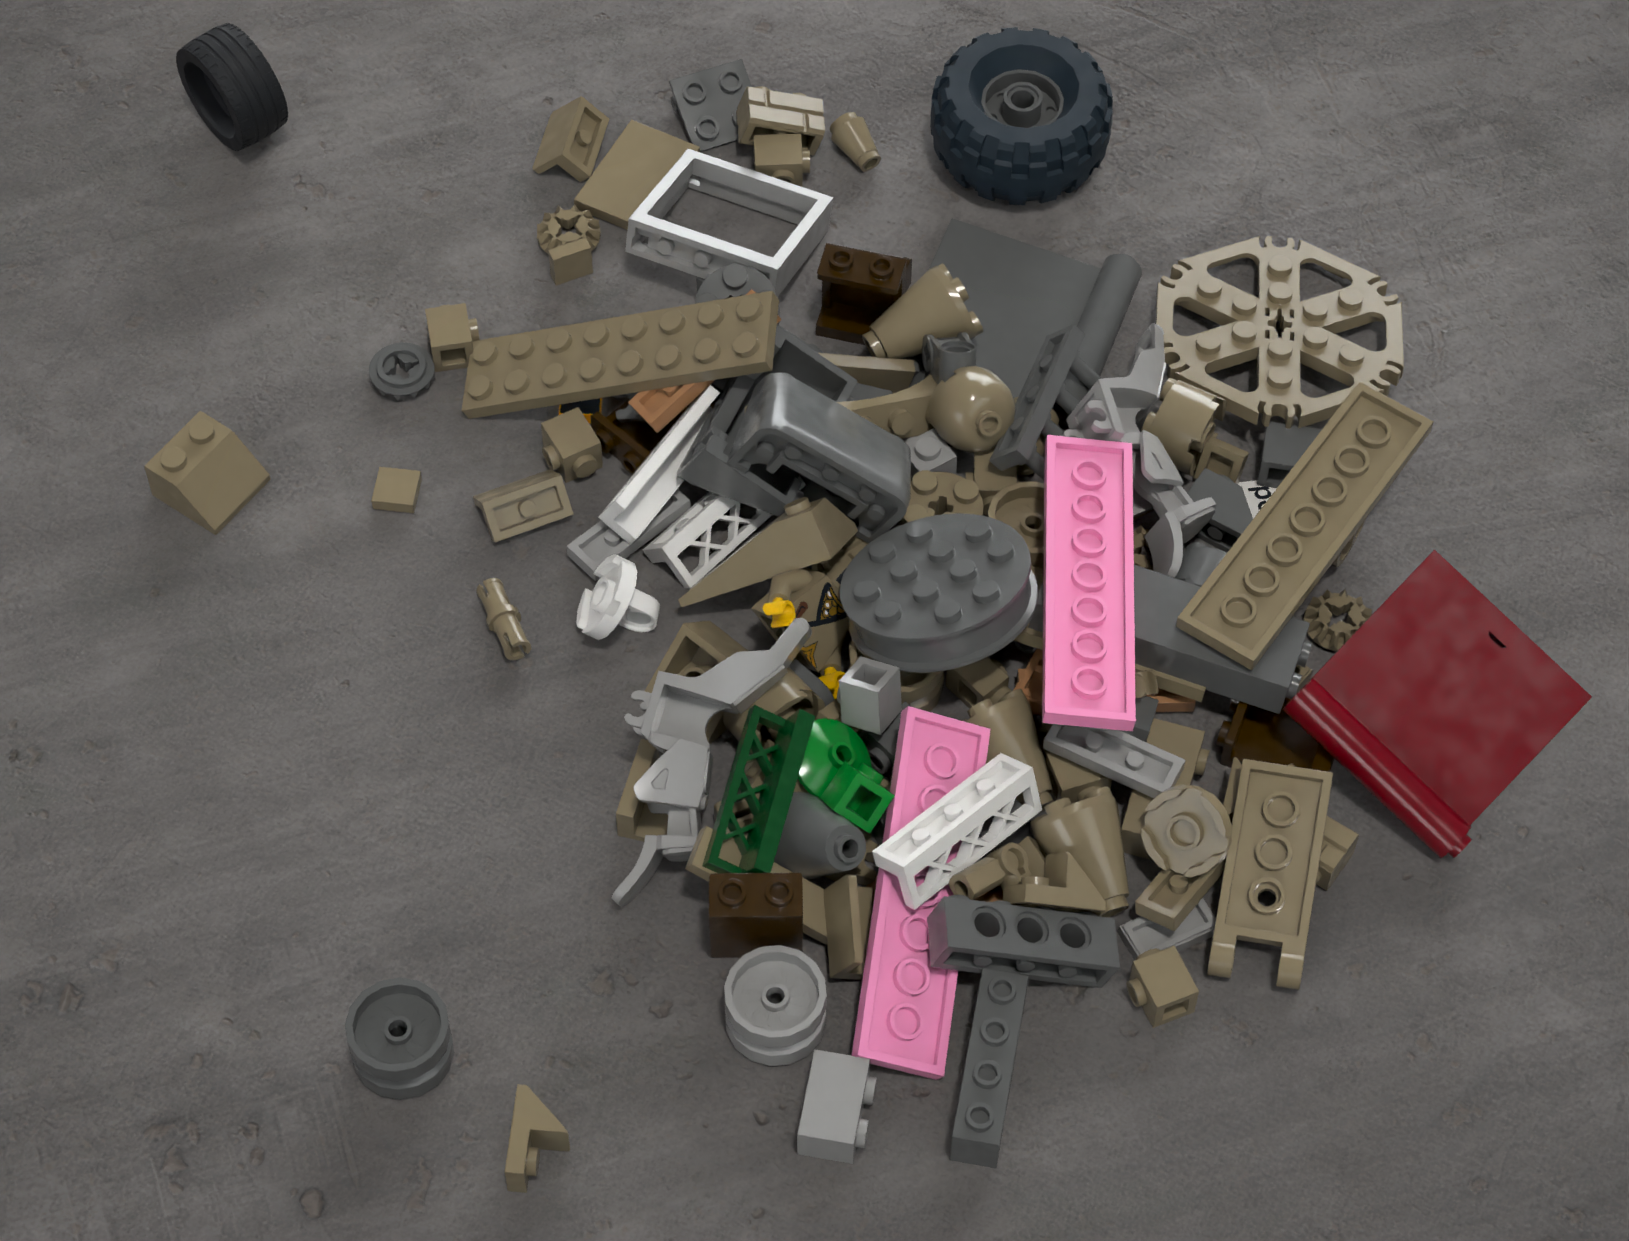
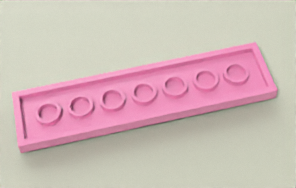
[1042,435,1136,732]
[851,706,991,1080]

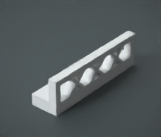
[598,385,720,545]
[643,476,806,589]
[872,753,1042,910]

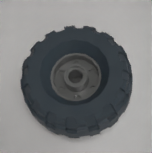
[930,27,1113,205]

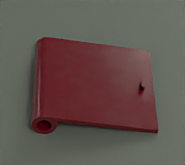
[1282,550,1592,858]

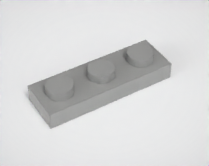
[567,489,690,581]
[1043,724,1185,798]

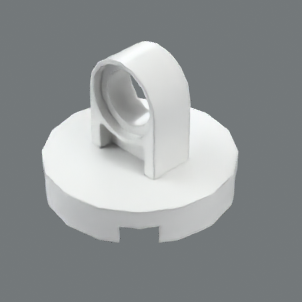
[576,554,660,640]

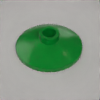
[798,718,872,798]

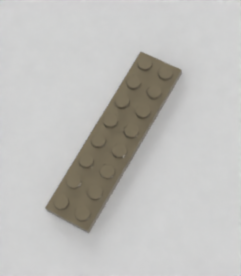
[461,291,779,419]
[1176,381,1434,670]

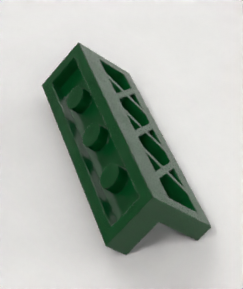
[702,705,815,873]

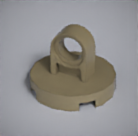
[1141,784,1232,877]

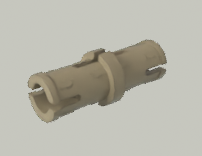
[476,578,531,660]

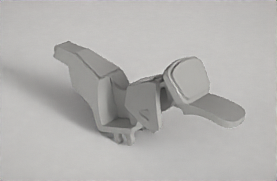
[1061,323,1217,578]
[611,618,812,907]

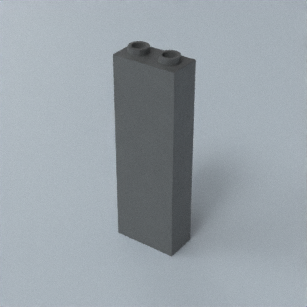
[1028,565,1313,714]

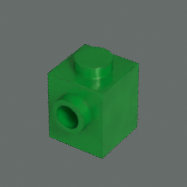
[820,761,895,834]

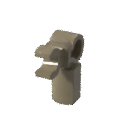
[948,843,1032,900]

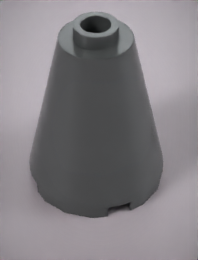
[774,792,866,880]

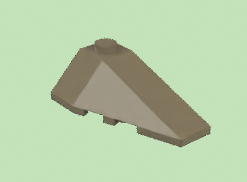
[678,497,858,607]

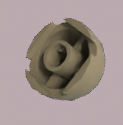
[929,366,1015,453]

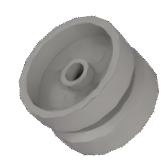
[724,945,827,1066]

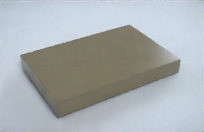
[574,119,700,230]

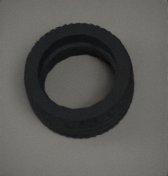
[176,23,289,151]

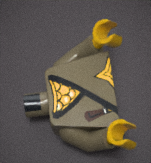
[751,563,849,699]

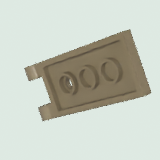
[1208,759,1333,990]

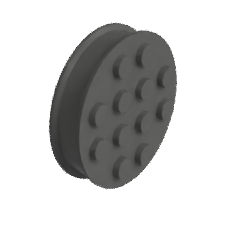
[840,513,1039,673]

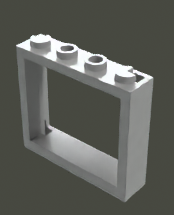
[625,149,833,297]

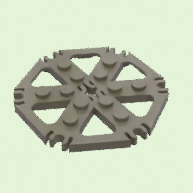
[1155,236,1404,429]

